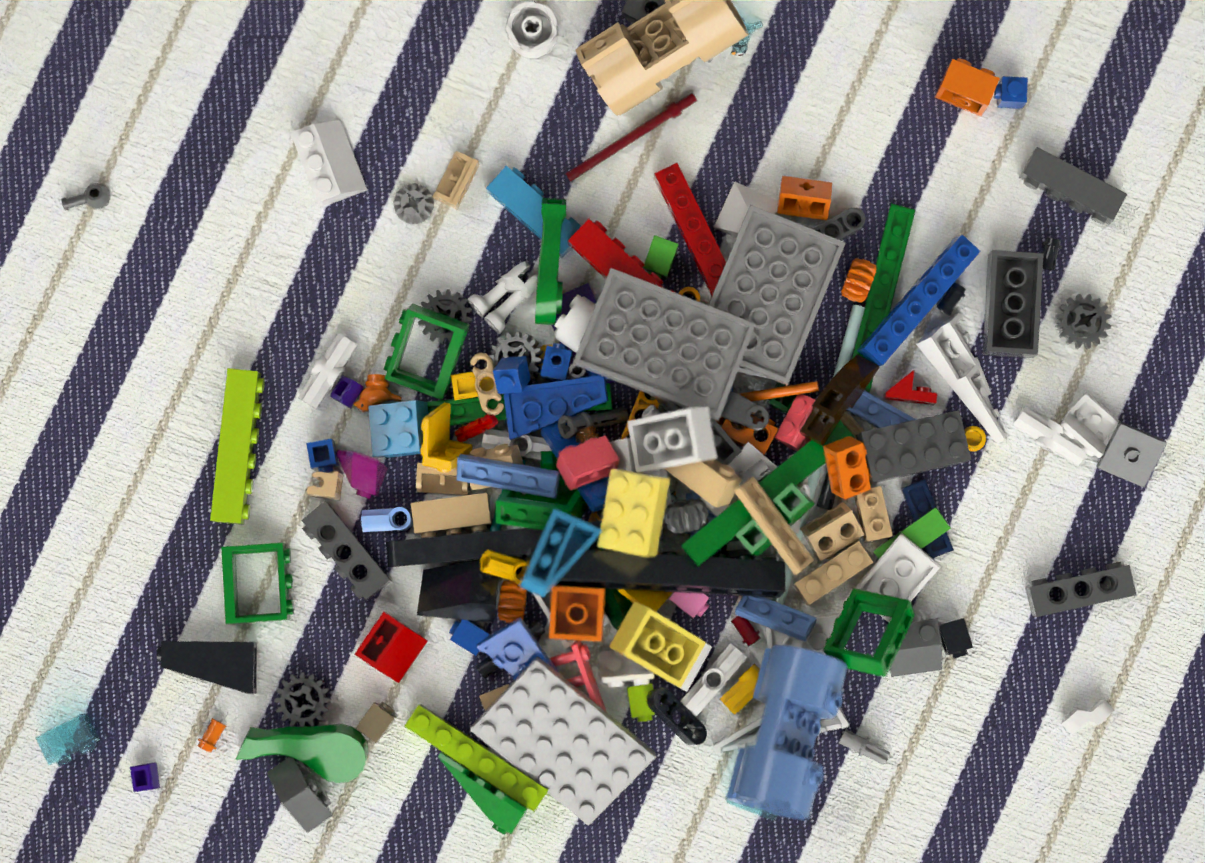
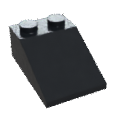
[417,560,499,622]

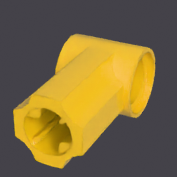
[480,549,526,585]
[720,663,760,715]

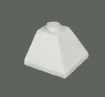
[714,182,778,238]

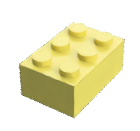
[598,469,670,557]
[609,601,706,688]

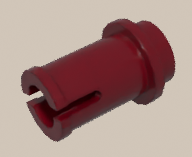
[731,616,761,647]

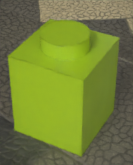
[627,683,656,722]

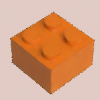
[935,58,1000,116]
[549,586,606,642]

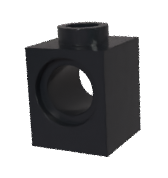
[939,618,973,659]

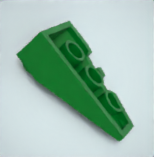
[438,752,528,835]

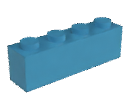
[486,165,581,258]

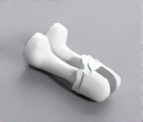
[467,261,538,334]

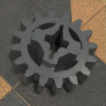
[418,289,473,345]
[1055,294,1112,349]
[489,331,544,381]
[274,672,331,727]

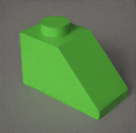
[643,235,678,280]

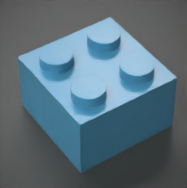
[368,400,428,458]

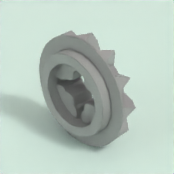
[393,183,434,224]

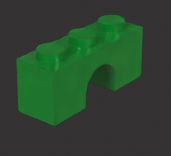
[735,483,815,556]

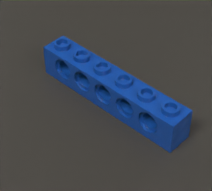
[857,234,981,366]

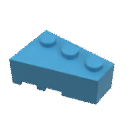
[520,509,602,597]

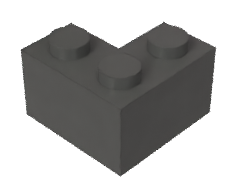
[267,757,333,833]

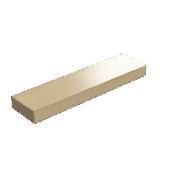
[734,477,814,575]

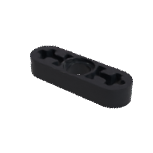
[647,688,707,745]

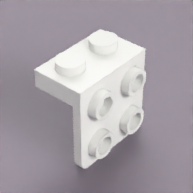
[1061,392,1119,458]

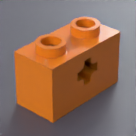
[777,176,832,220]

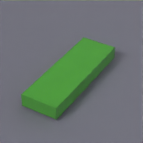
[873,507,951,559]

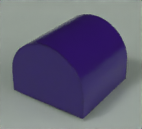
[330,375,364,409]
[130,762,160,792]

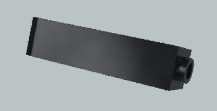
[157,641,257,694]

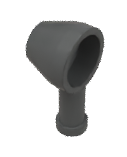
[61,183,110,211]

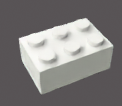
[627,407,717,472]

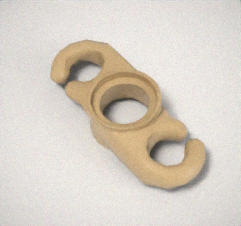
[470,353,504,415]

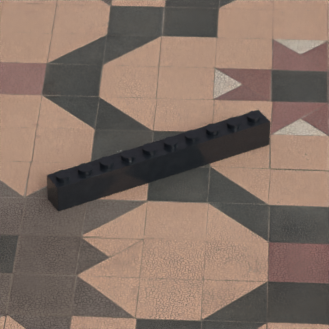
[526,545,786,598]

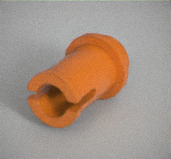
[198,718,226,753]

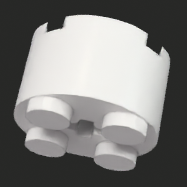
[507,1,558,58]
[553,295,596,353]

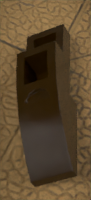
[800,354,880,446]

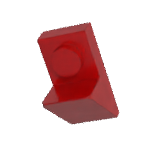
[883,370,938,406]

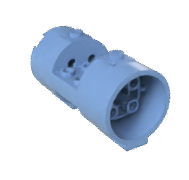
[726,645,847,820]

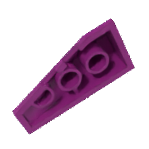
[336,450,388,499]

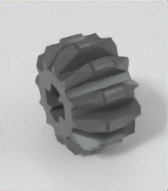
[664,499,709,533]

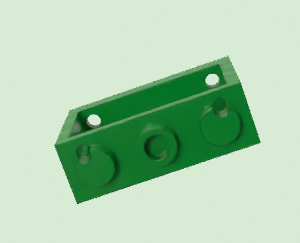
[383,303,470,400]
[496,485,588,530]
[221,543,294,624]
[823,588,915,677]

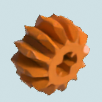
[841,258,877,303]
[498,580,527,623]

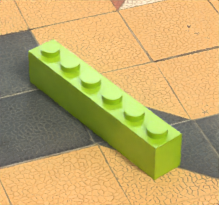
[210,368,265,525]
[404,704,548,812]

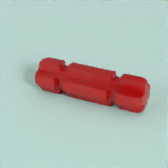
[455,414,498,442]

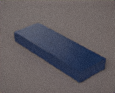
[901,479,954,558]

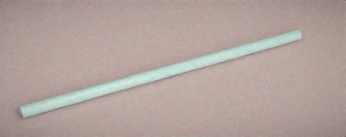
[772,305,865,605]

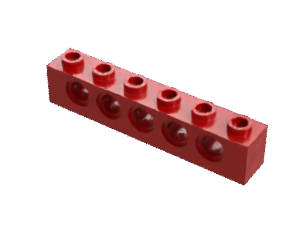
[654,163,726,297]

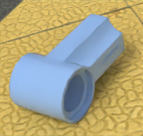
[361,507,413,532]

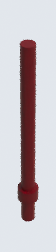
[565,93,697,182]

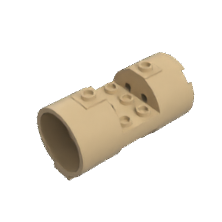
[575,0,749,116]

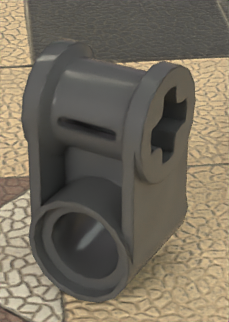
[720,391,769,431]

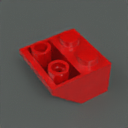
[354,612,428,683]

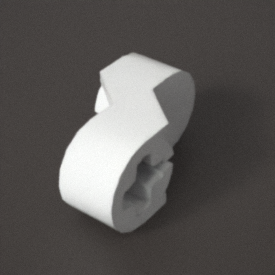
[1061,698,1114,734]

